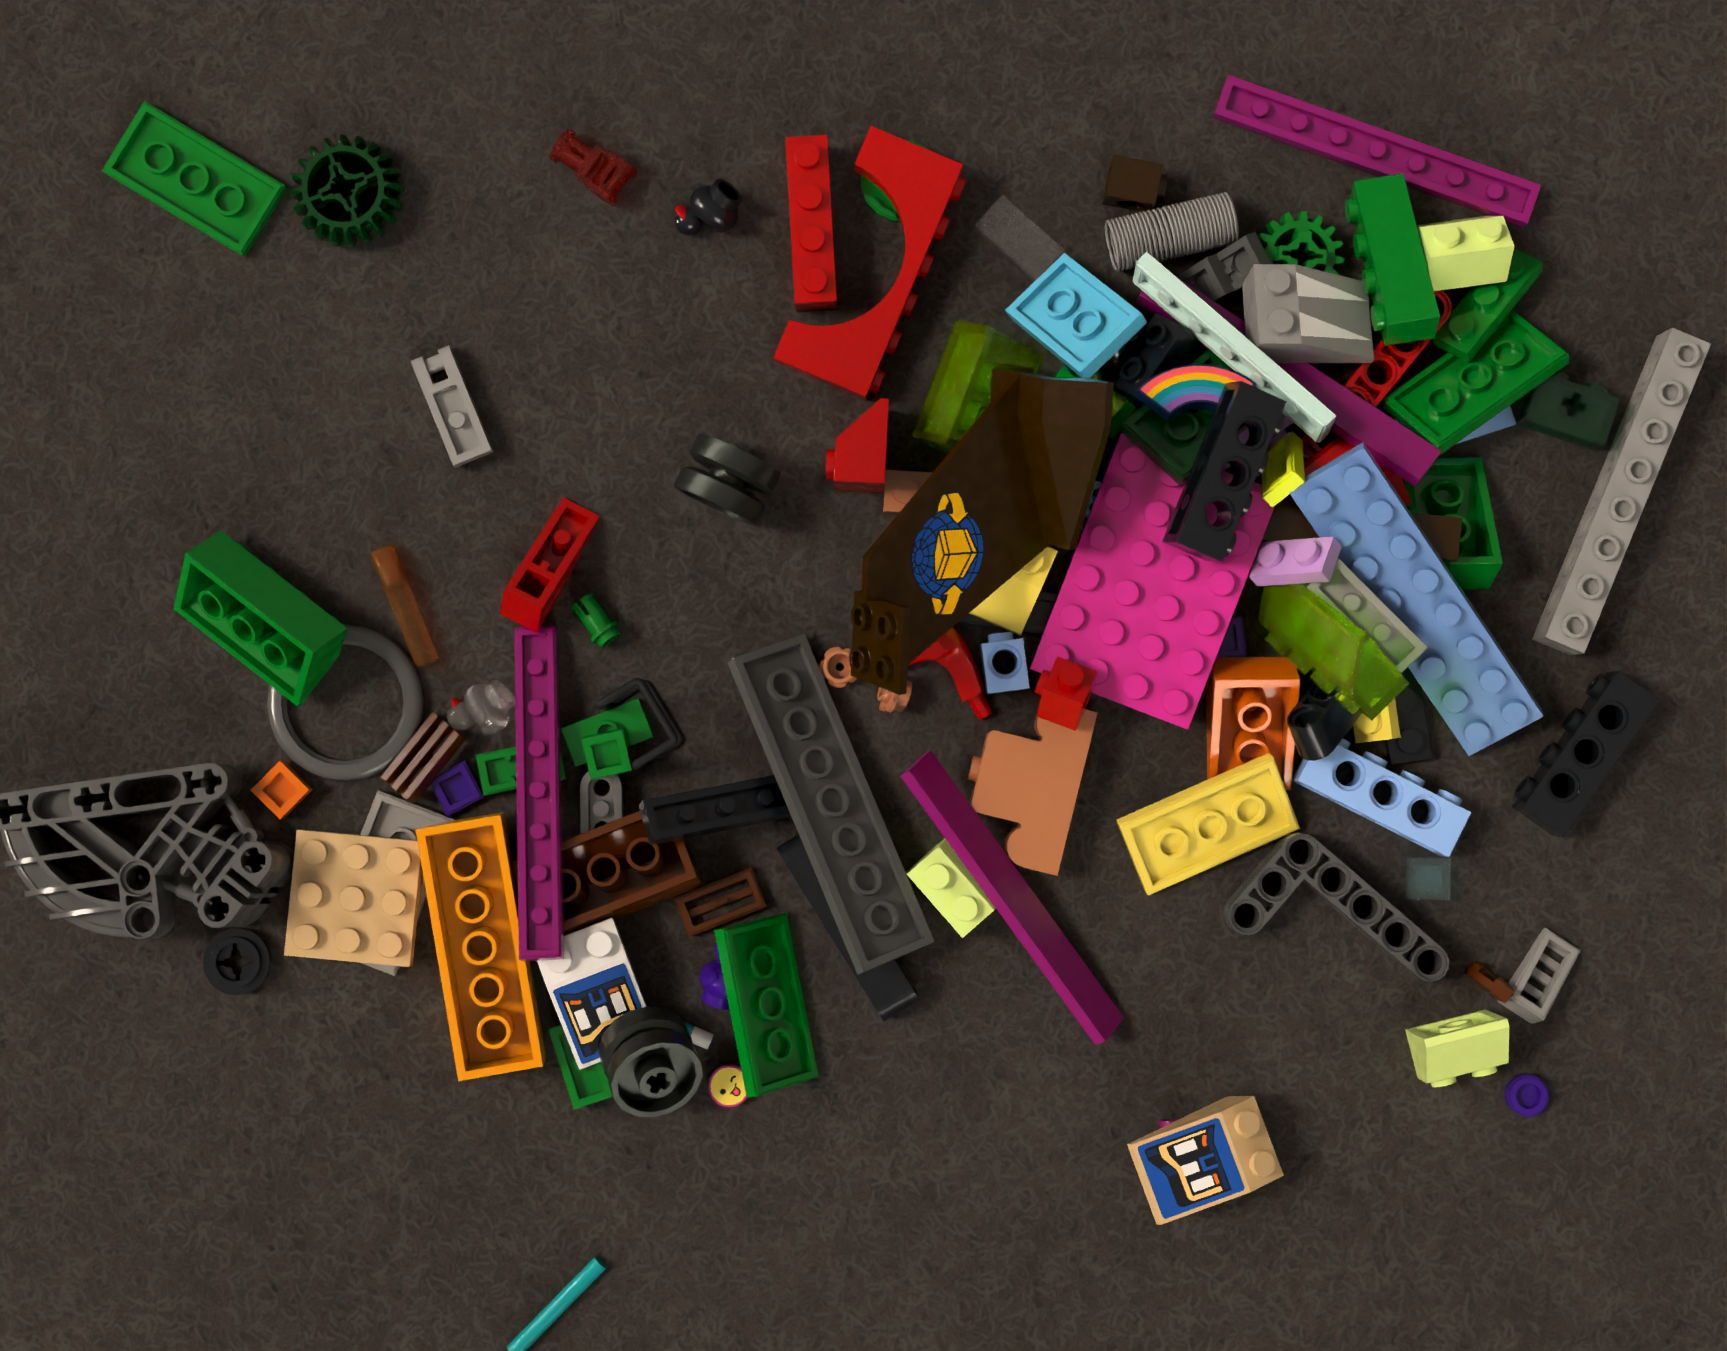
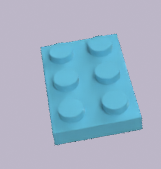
[1005,253,1147,378]

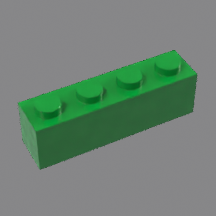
[1345,173,1440,346]

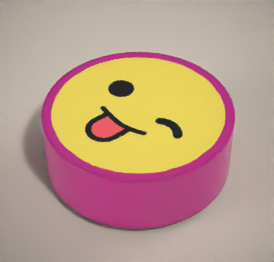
[708,1064,747,1107]

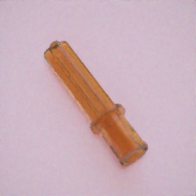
[369,544,438,667]

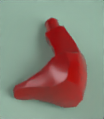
[909,627,993,720]

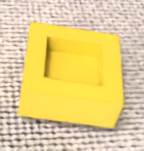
[1353,696,1401,743]

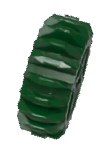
[290,134,404,248]

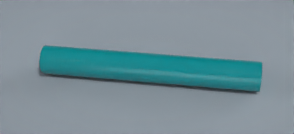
[507,1256,607,1351]

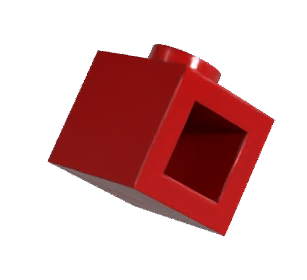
[1035,656,1097,731]

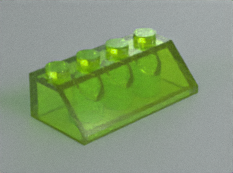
[1258,584,1409,720]

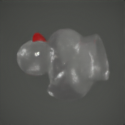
[447,679,515,735]

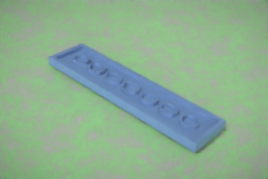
[1289,442,1544,756]

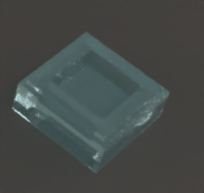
[1406,857,1451,900]

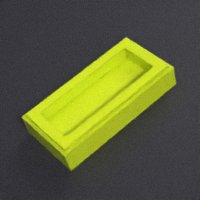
[1261,431,1305,508]

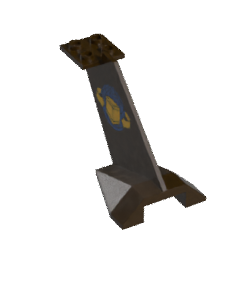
[849,363,1114,695]

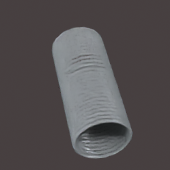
[1105,192,1239,272]

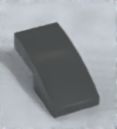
[1178,232,1271,302]

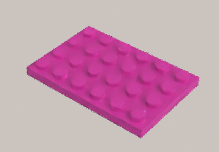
[1030,433,1276,730]

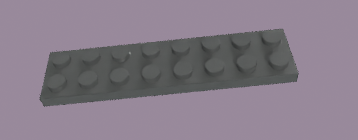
[728,633,935,975]

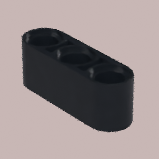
[1287,650,1377,761]

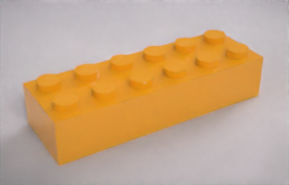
[415,812,546,1081]

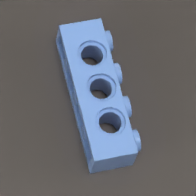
[1292,739,1471,857]

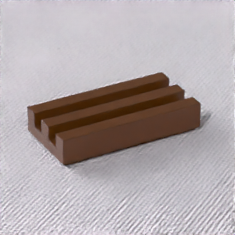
[381,712,466,804]
[674,867,767,937]

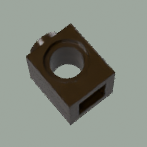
[1102,155,1168,212]

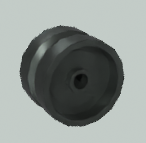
[673,433,781,526]
[599,1006,703,1117]

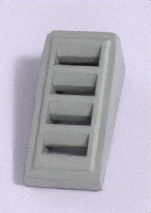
[1497,928,1581,1024]

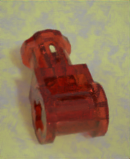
[550,128,638,207]

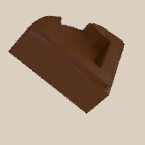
[1464,961,1514,1003]

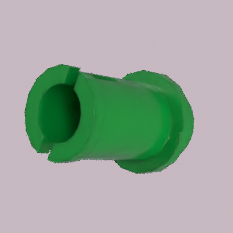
[571,593,621,648]

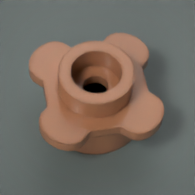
[877,680,912,713]

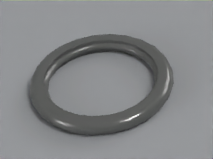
[267,624,424,781]

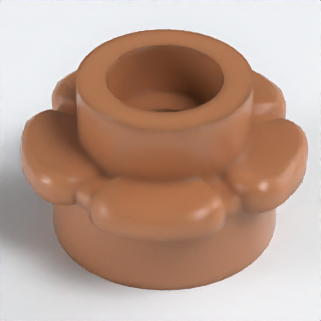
[819,647,857,688]

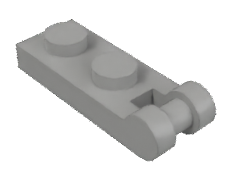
[411,345,494,467]

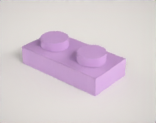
[1249,536,1342,586]

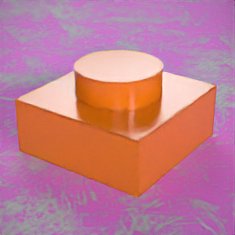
[251,760,313,819]

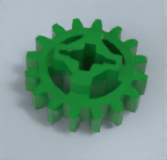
[1258,211,1345,275]

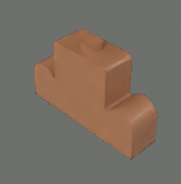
[967,709,1098,876]

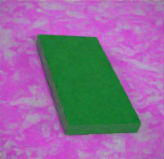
[101,101,287,258]
[1382,309,1569,455]
[714,913,819,1097]

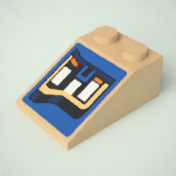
[1127,1096,1284,1225]

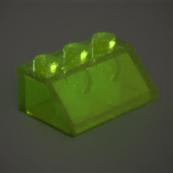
[912,320,1042,454]

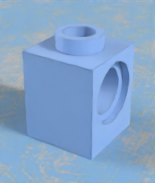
[980,632,1030,694]

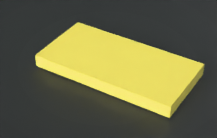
[1116,753,1300,896]

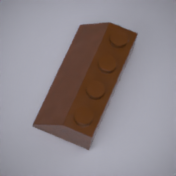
[511,811,704,936]

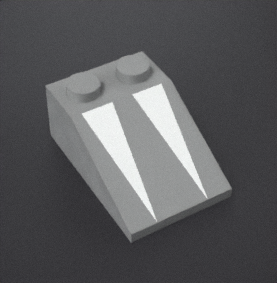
[1242,264,1374,363]

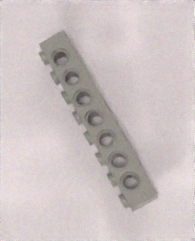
[1532,328,1711,655]

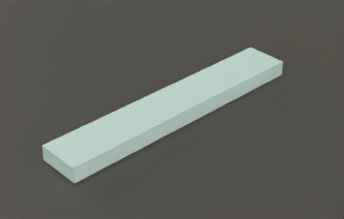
[1133,252,1336,443]

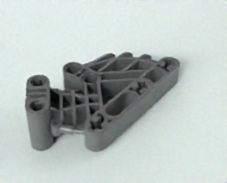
[0,763,295,939]

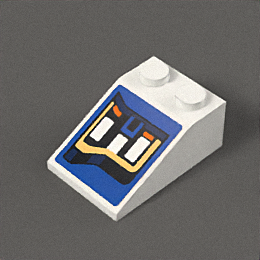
[537,918,647,1070]

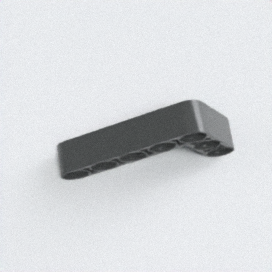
[1223,832,1450,982]

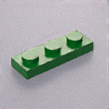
[1433,249,1543,362]

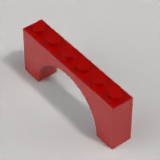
[773,126,967,401]

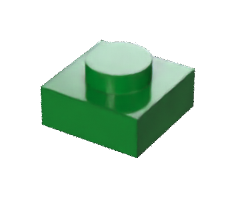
[581,728,633,780]

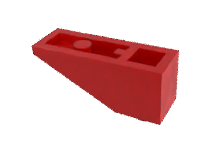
[500,497,600,633]

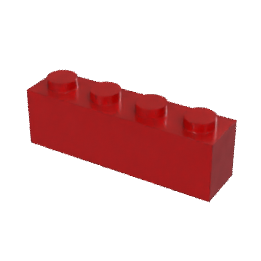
[785,135,837,312]

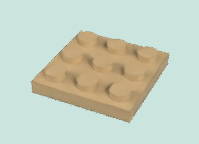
[284,829,422,967]

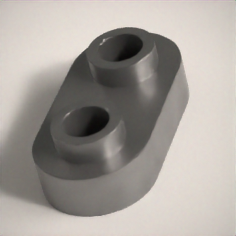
[580,771,624,834]

